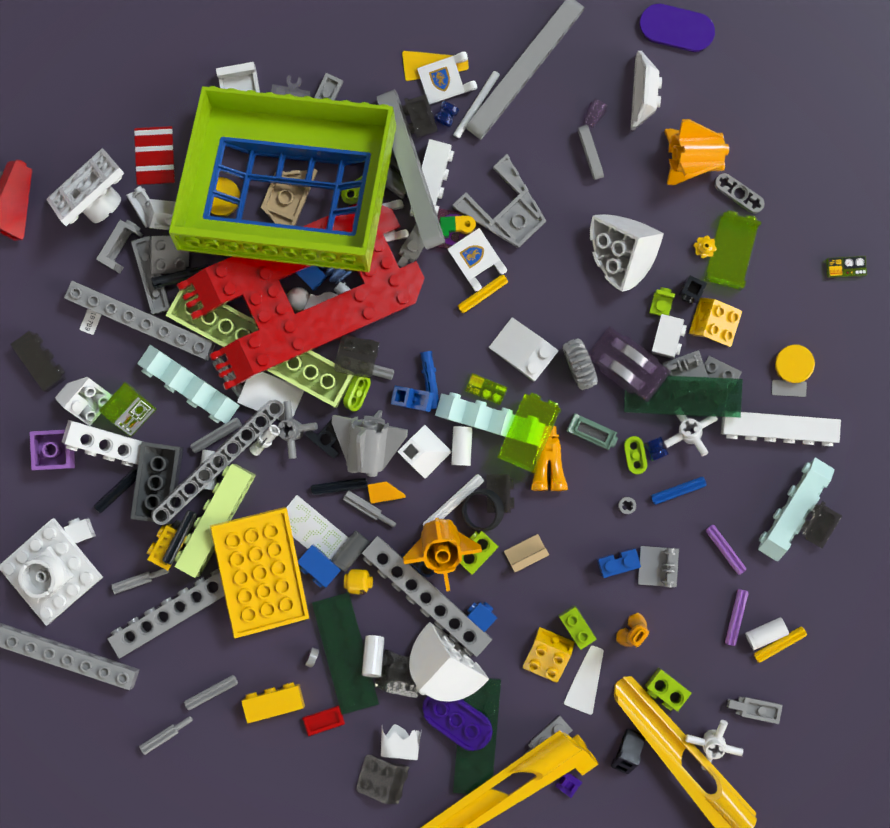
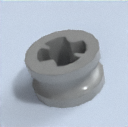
[618,497,636,514]

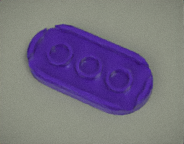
[639,4,715,52]
[423,695,493,751]

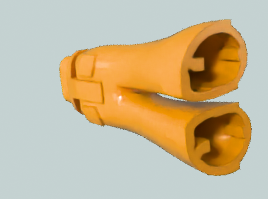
[531,426,568,491]
[616,613,649,647]

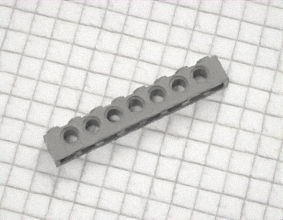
[64,281,216,361]
[362,536,492,657]
[108,568,225,659]
[0,623,140,690]

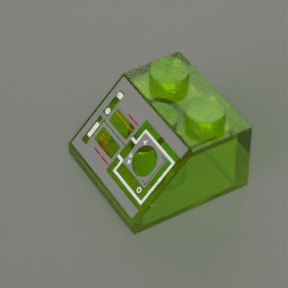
[99,382,157,437]

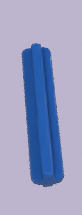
[651,477,707,504]

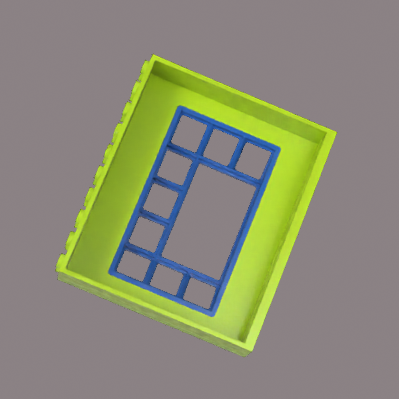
[169,86,396,272]

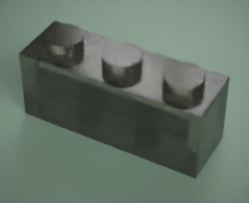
[10,331,66,392]

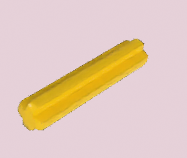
[458,274,508,313]
[754,627,807,663]

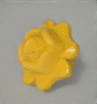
[694,235,717,259]

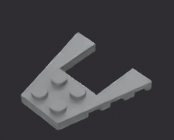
[452,154,546,248]

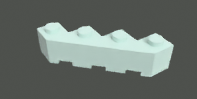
[137,345,240,424]
[435,392,546,446]
[758,457,835,562]

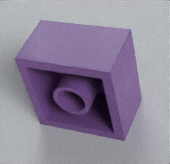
[30,430,75,470]

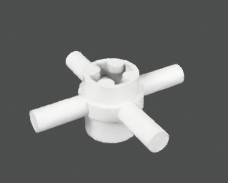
[664,406,718,456]
[685,720,743,771]

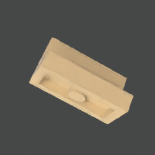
[504,534,549,572]

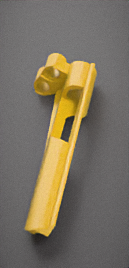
[614,676,757,828]
[421,730,599,828]

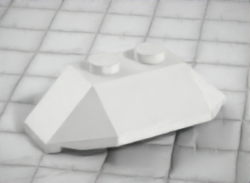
[631,51,662,130]

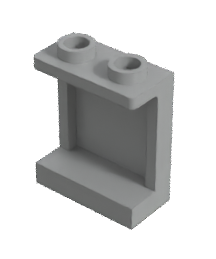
[96,220,143,273]

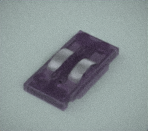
[588,327,671,402]

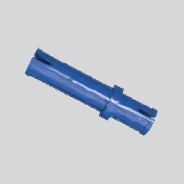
[420,351,439,409]

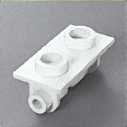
[126,186,152,228]

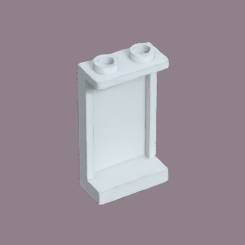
[216,62,260,92]

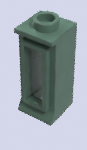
[566,413,618,450]

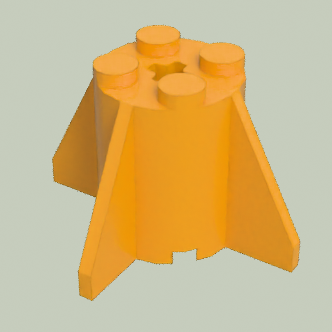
[664,119,729,185]
[403,517,482,592]

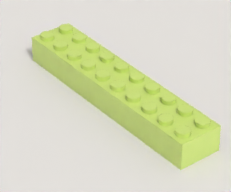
[166,286,355,408]

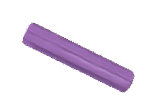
[706,525,746,575]
[725,589,748,646]

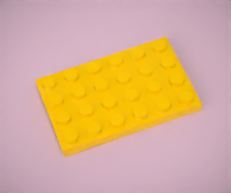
[210,507,309,638]

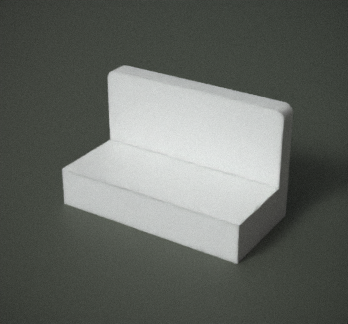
[148,199,176,230]

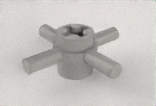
[263,401,318,459]

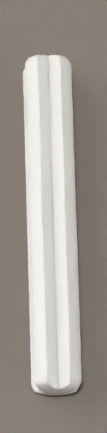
[423,474,484,526]

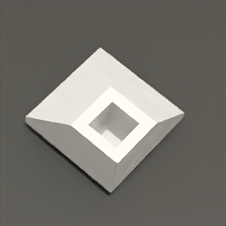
[55,377,115,426]
[397,425,452,479]

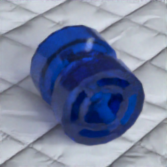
[434,101,459,127]
[644,437,669,461]

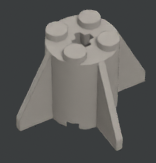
[332,410,408,477]

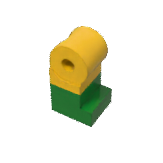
[439,216,476,238]

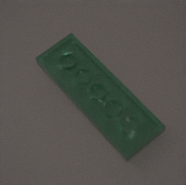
[624,374,743,418]
[312,592,379,714]
[453,678,501,794]

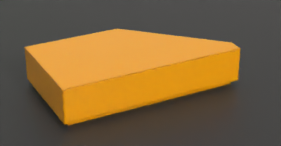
[368,481,406,504]

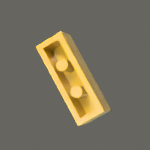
[241,682,305,724]

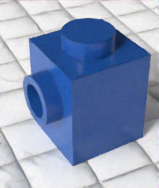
[296,266,327,291]
[467,601,497,632]

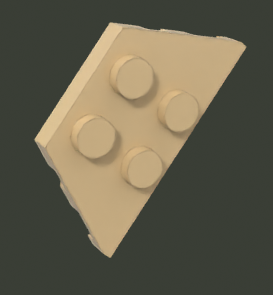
[261,169,318,226]

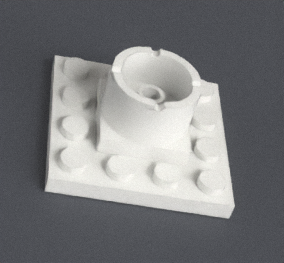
[46,148,124,226]
[0,518,103,626]

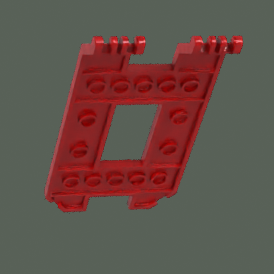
[177,204,425,390]

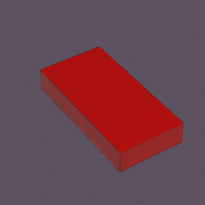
[302,705,345,736]

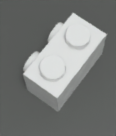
[652,314,687,359]

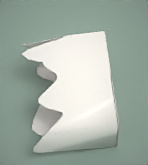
[381,724,422,760]

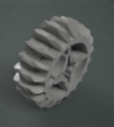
[563,338,598,390]

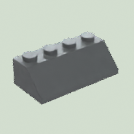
[130,442,184,524]

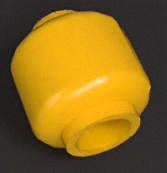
[344,569,373,595]

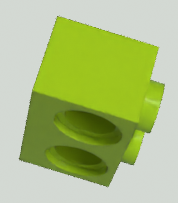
[459,530,499,575]
[558,605,597,650]
[645,668,692,712]

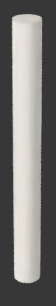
[453,71,500,139]

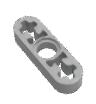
[578,125,604,180]
[714,173,765,214]

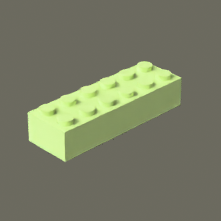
[174,464,256,578]

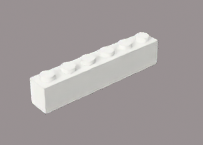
[721,411,841,446]

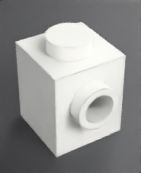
[64,518,96,544]

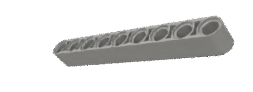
[465,0,585,140]
[377,89,445,250]
[151,400,284,525]

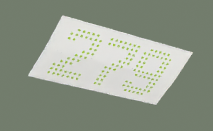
[286,495,349,560]

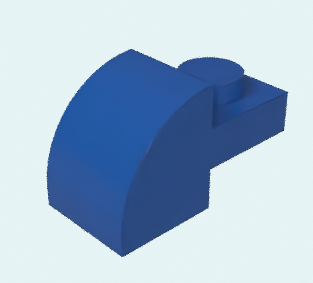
[391,385,434,412]

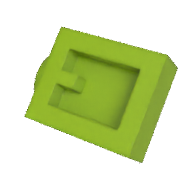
[649,287,675,316]

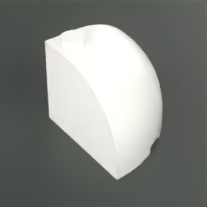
[590,214,664,292]
[409,622,489,701]

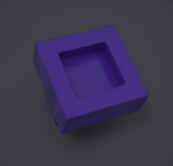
[555,772,582,798]

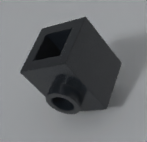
[679,275,707,304]

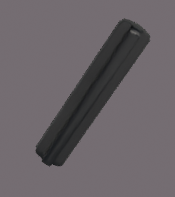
[94,468,137,513]
[311,478,368,495]
[163,510,197,565]

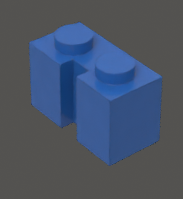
[298,544,342,588]
[597,548,641,578]

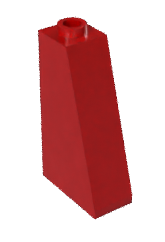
[0,160,32,241]

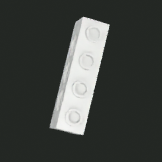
[62,420,143,467]

